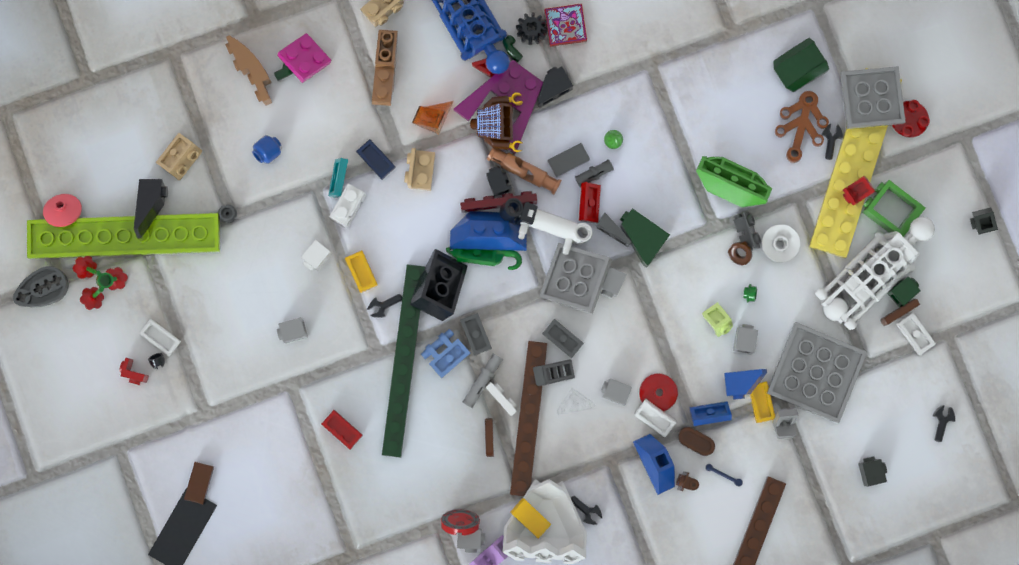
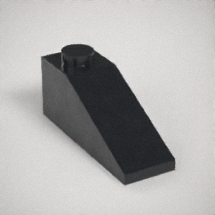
[134,179,168,238]

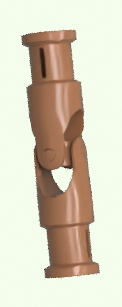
[487,148,562,195]

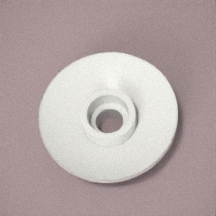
[762,224,800,263]

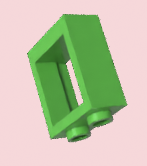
[862,180,926,237]

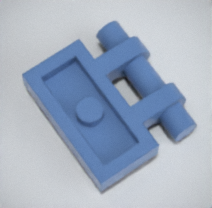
[421,329,471,378]

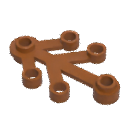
[775,91,829,163]

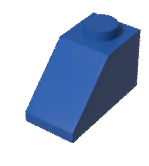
[724,369,767,400]

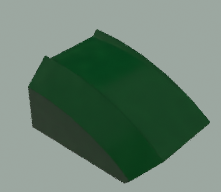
[773,38,829,92]

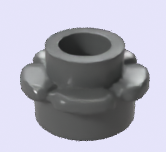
[219,204,237,223]

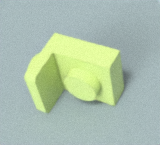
[702,302,733,337]

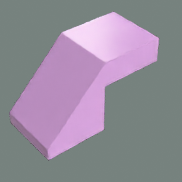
[469,535,508,565]

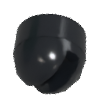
[148,353,165,369]

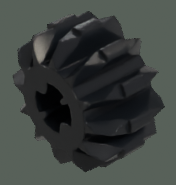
[516,12,548,45]

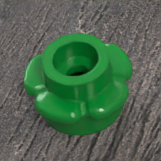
[743,284,757,303]

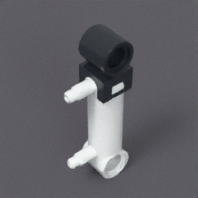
[499,198,592,255]

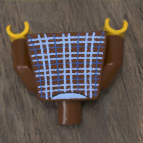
[470,93,523,152]

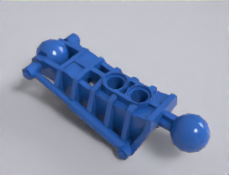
[432,0,510,74]

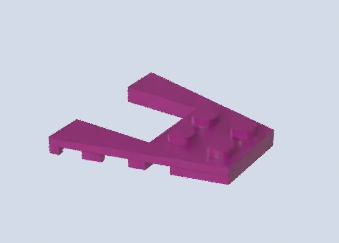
[453,60,543,155]

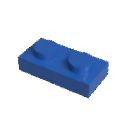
[690,401,732,426]

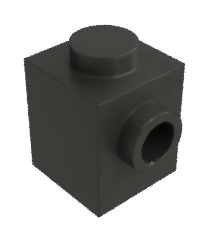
[970,207,998,235]
[858,456,887,487]

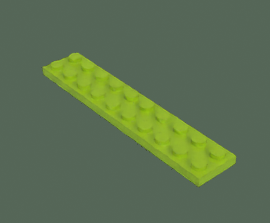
[27,213,220,259]

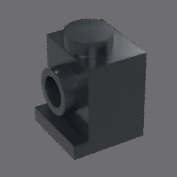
[486,166,512,197]

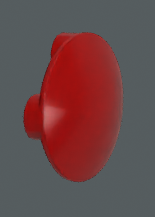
[892,100,930,137]

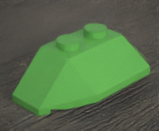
[696,156,772,207]

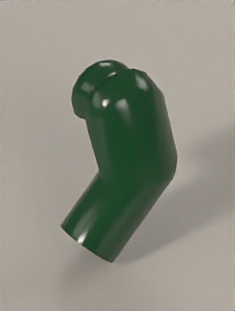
[502,35,523,62]
[274,63,293,81]

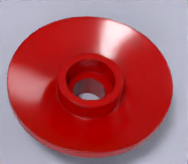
[639,373,678,411]

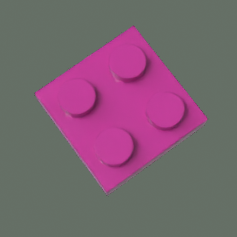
[277,33,331,83]

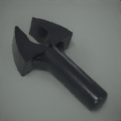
[821,123,843,160]
[367,294,402,318]
[933,405,955,442]
[571,496,602,525]

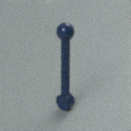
[705,464,743,486]

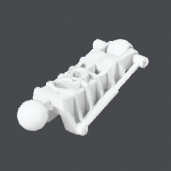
[815,217,935,330]

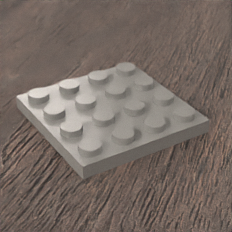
[767,322,867,423]

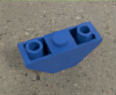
[633,434,675,495]

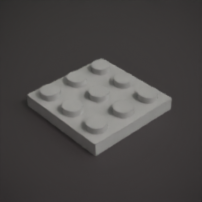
[840,66,905,129]
[539,243,612,314]

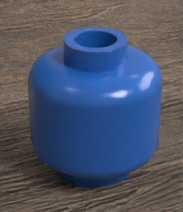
[252,135,281,164]

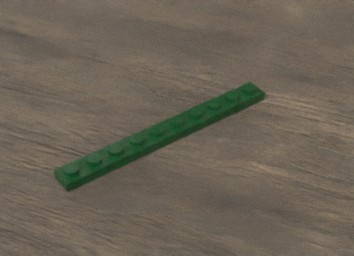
[382,264,425,458]

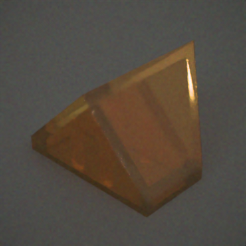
[412,101,454,135]

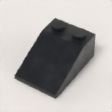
[410,249,468,321]

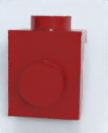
[843,176,875,206]
[119,358,149,385]

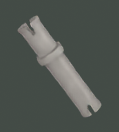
[462,353,503,409]

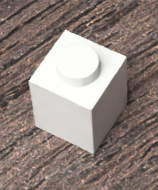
[301,240,332,271]

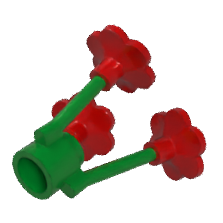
[73,256,128,310]

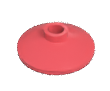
[43,194,82,227]

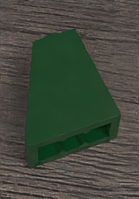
[620,208,670,268]

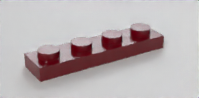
[460,191,537,213]

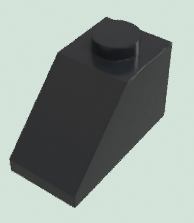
[538,66,573,108]

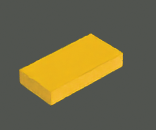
[345,250,378,293]
[749,381,775,423]
[510,498,551,539]

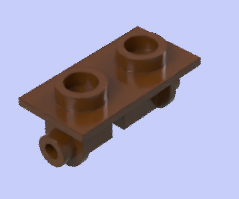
[676,471,699,491]

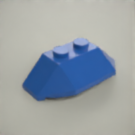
[450,211,527,251]

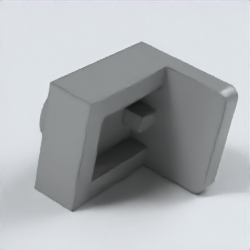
[773,408,798,439]

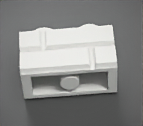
[329,184,366,228]

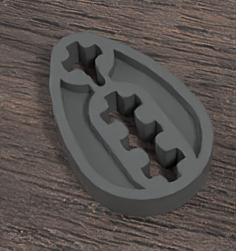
[13,266,68,308]

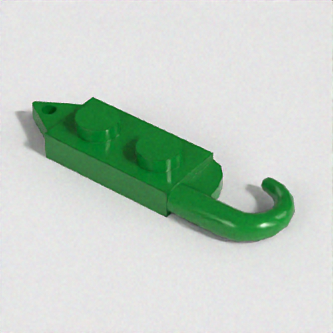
[446,247,522,270]

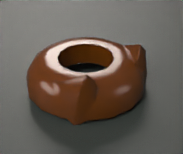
[728,241,752,265]

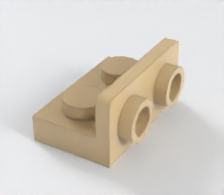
[360,0,404,27]
[156,133,202,180]
[404,148,435,191]

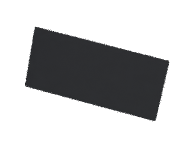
[148,488,217,565]

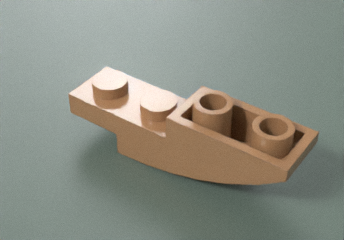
[372,30,398,106]
[225,35,272,106]

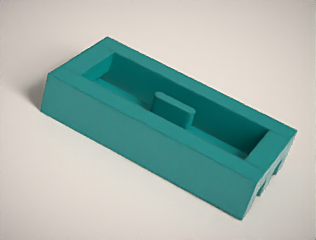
[328,158,348,198]

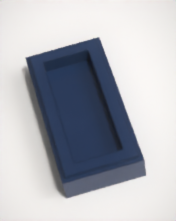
[356,139,396,180]

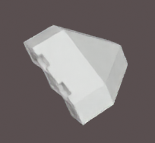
[503,479,587,564]

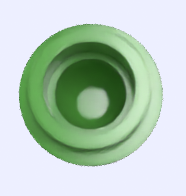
[604,130,623,149]

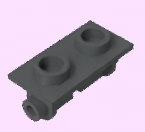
[733,212,761,251]

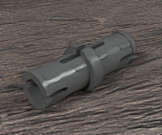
[575,159,614,187]

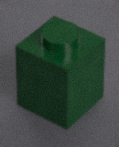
[887,276,921,307]

